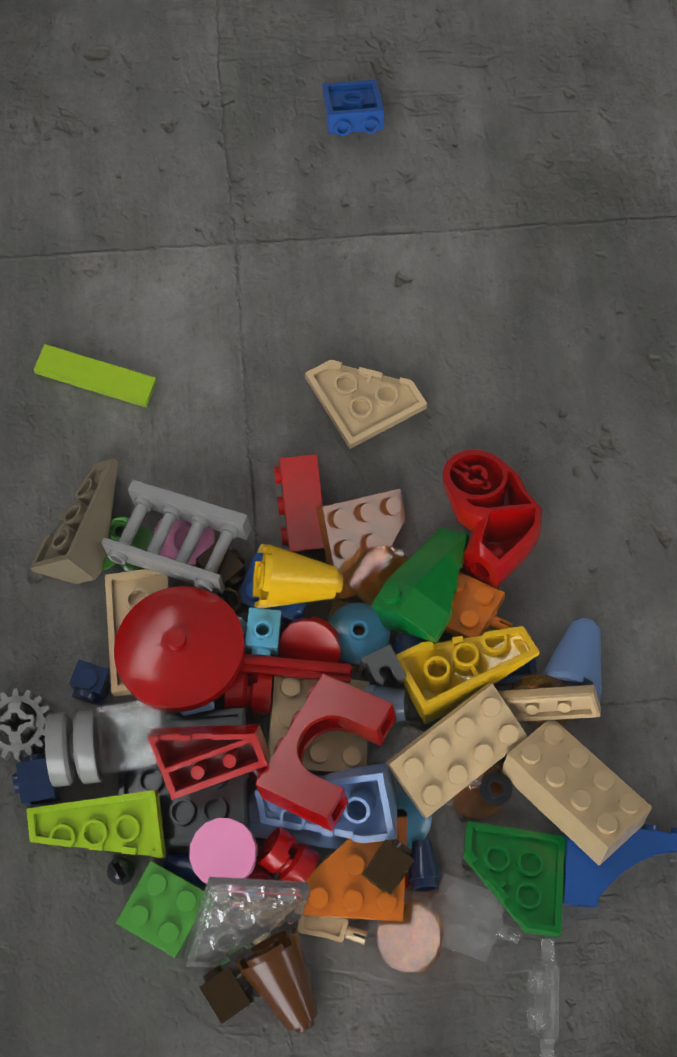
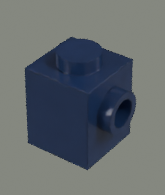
[12,754,60,807]

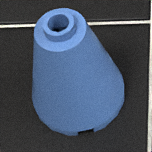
[537,618,602,702]

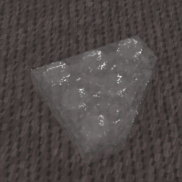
[184,877,310,968]

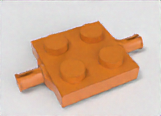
[444,572,513,638]

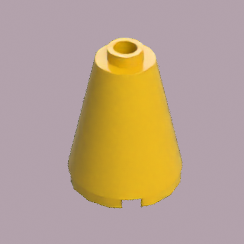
[252,544,343,608]

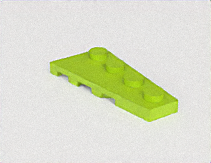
[26,789,166,858]

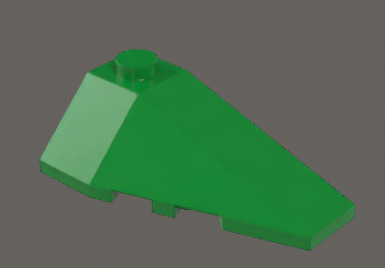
[372,527,469,643]

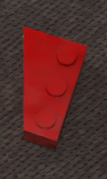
[274,454,324,552]
[147,724,271,800]

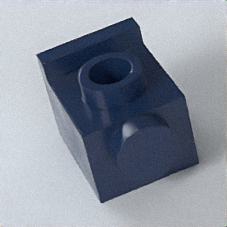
[69,660,111,707]

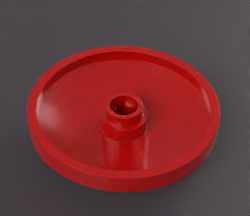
[114,586,245,712]

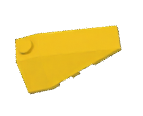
[396,626,540,725]

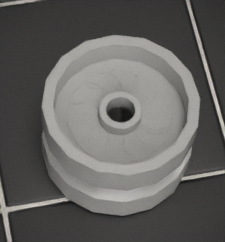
[45,709,103,787]

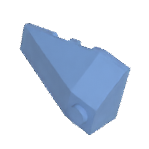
[254,763,397,843]

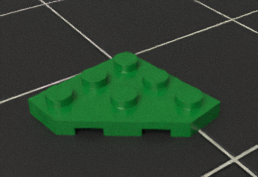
[463,821,565,938]

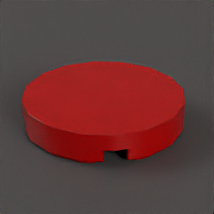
[279,617,343,663]

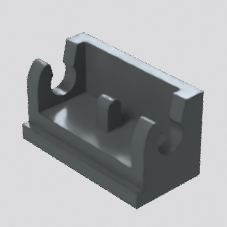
[358,645,407,688]

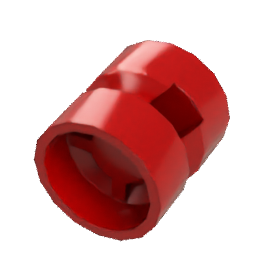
[225,672,273,714]
[256,826,319,890]

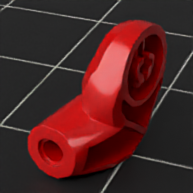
[442,450,543,588]

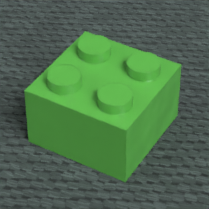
[115,861,212,958]

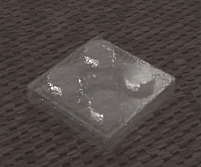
[97,701,165,774]

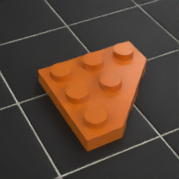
[301,816,408,922]

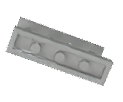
[102,480,251,594]

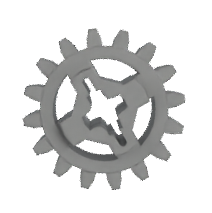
[0,688,52,761]

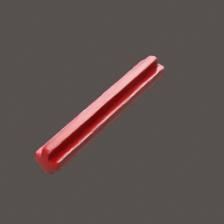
[240,654,352,684]

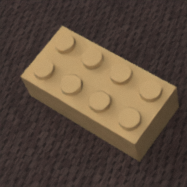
[501,720,652,866]

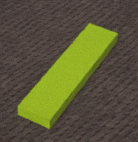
[33,344,157,408]

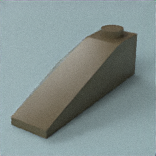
[29,458,118,584]

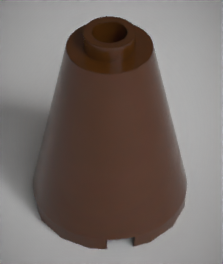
[235,928,318,1033]

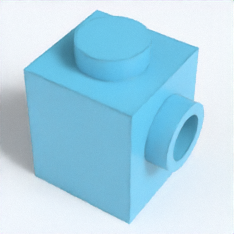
[245,608,281,656]

